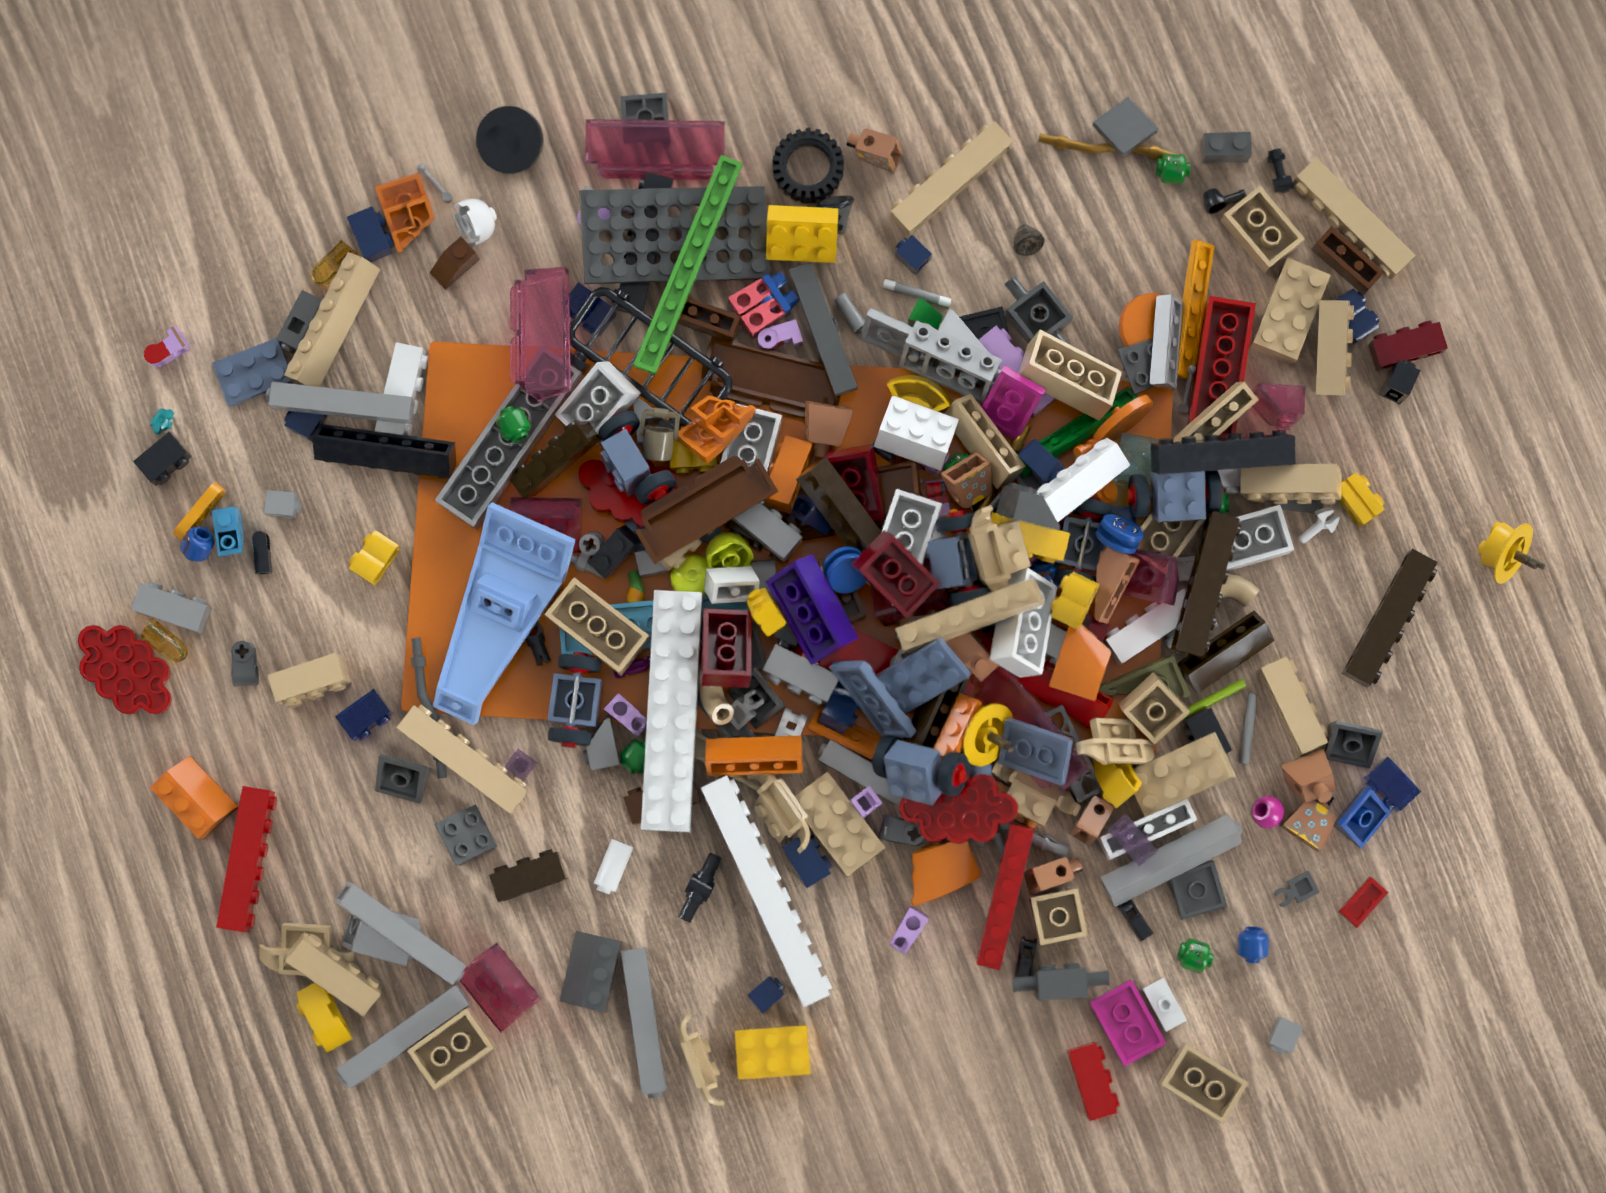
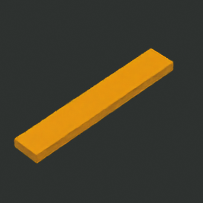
[1177,239,1215,381]

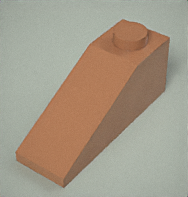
[1095,547,1140,623]
[945,608,999,681]

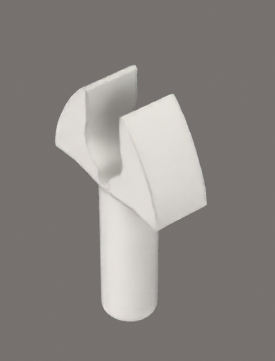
[1298,508,1339,544]

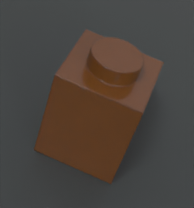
[429,236,480,290]

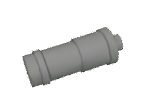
[834,293,865,334]

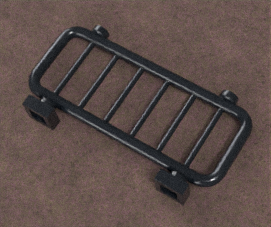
[563,287,733,430]

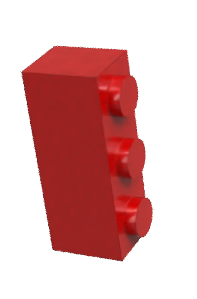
[1067,1042,1120,1121]

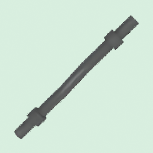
[411,638,447,779]

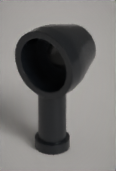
[1203,188,1247,214]

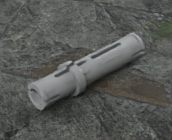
[999,821,1070,858]

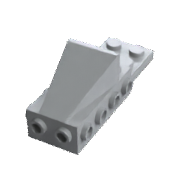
[861,308,1002,404]

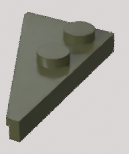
[1099,654,1191,698]

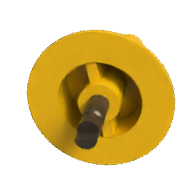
[1477,521,1545,584]
[962,703,1015,767]

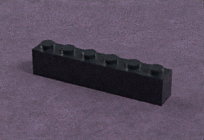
[612,172,673,314]
[312,424,456,478]
[1151,430,1295,474]

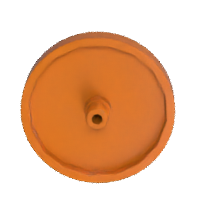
[1119,293,1162,347]
[1093,395,1154,442]

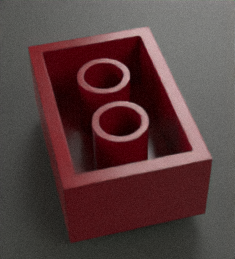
[701,609,751,688]

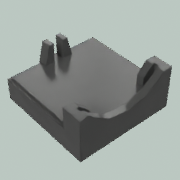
[620,93,671,144]

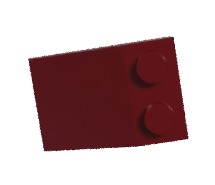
[824,444,884,521]
[851,530,940,618]

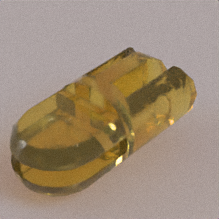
[311,239,358,286]
[140,618,188,663]

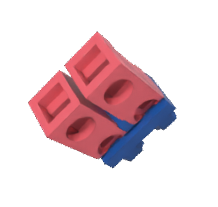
[728,272,799,340]

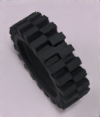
[772,128,844,203]

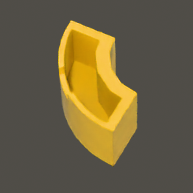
[887,375,952,412]
[1093,759,1142,808]
[296,983,353,1053]

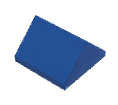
[1333,787,1391,849]

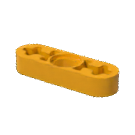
[173,482,226,541]

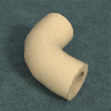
[1220,574,1260,607]
[698,664,734,725]

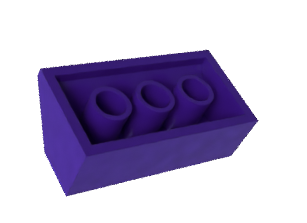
[765,554,859,665]

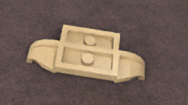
[968,505,1031,592]
[1075,718,1155,765]
[991,762,1081,827]
[747,774,810,854]
[259,923,354,976]
[679,1013,725,1106]

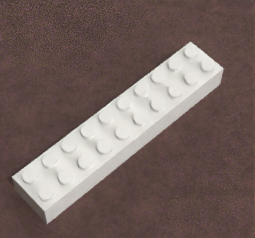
[641,590,703,833]
[701,776,832,1007]

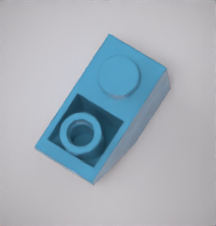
[212,506,244,557]

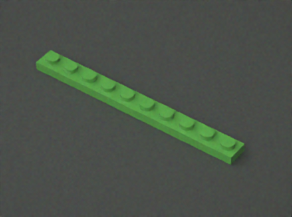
[633,155,743,375]

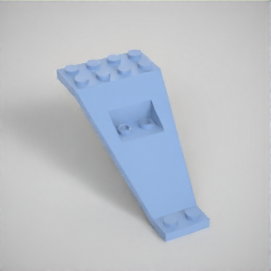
[433,503,576,725]

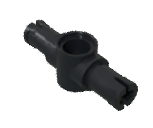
[525,620,551,666]
[678,852,722,923]

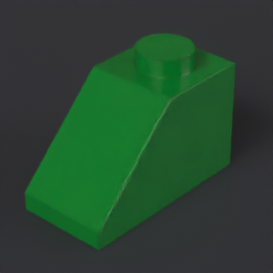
[908,297,943,330]

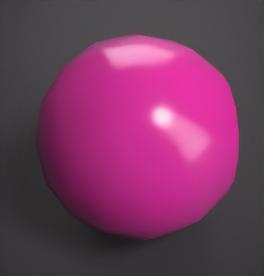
[1251,796,1285,829]

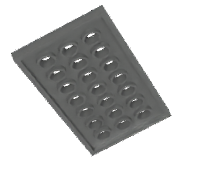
[579,186,770,284]

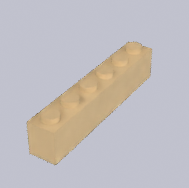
[891,121,1013,237]
[1293,157,1416,280]
[284,252,380,387]
[896,579,1045,654]
[396,705,528,814]

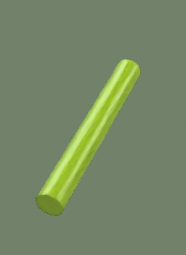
[1184,679,1246,719]

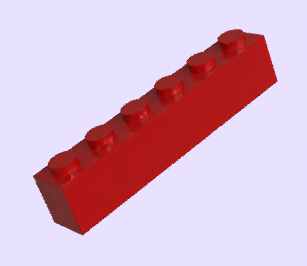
[982,628,1114,729]
[216,786,277,932]
[976,822,1034,970]

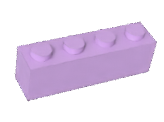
[979,325,1056,419]

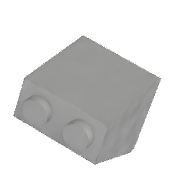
[341,910,421,966]

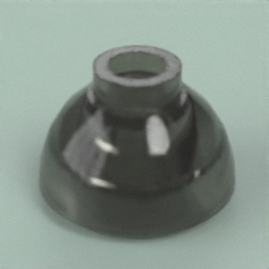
[1013,225,1045,256]

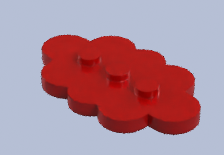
[578,458,677,529]
[78,625,172,715]
[899,774,1019,844]

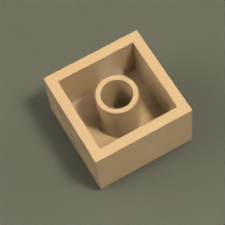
[1119,672,1190,745]
[1029,888,1088,945]

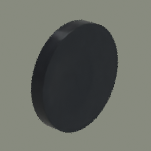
[476,106,544,174]

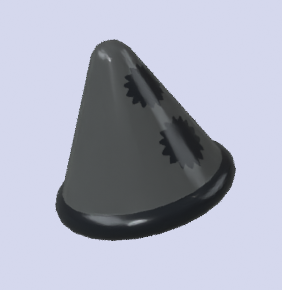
[816,195,854,235]

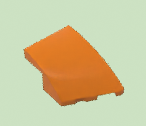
[374,172,435,253]
[677,395,756,464]
[1049,624,1112,701]
[911,840,981,906]

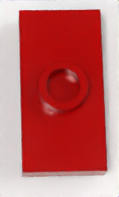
[1338,876,1389,928]

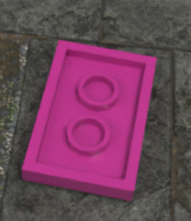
[982,366,1046,439]
[1089,979,1167,1067]

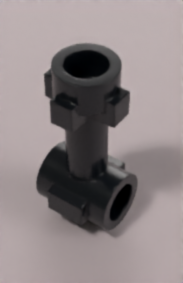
[1267,148,1294,194]

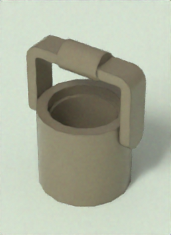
[640,408,680,461]

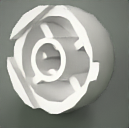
[454,198,497,247]

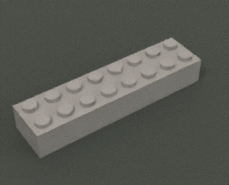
[435,346,583,530]

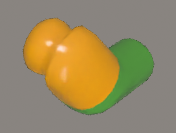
[627,570,644,603]

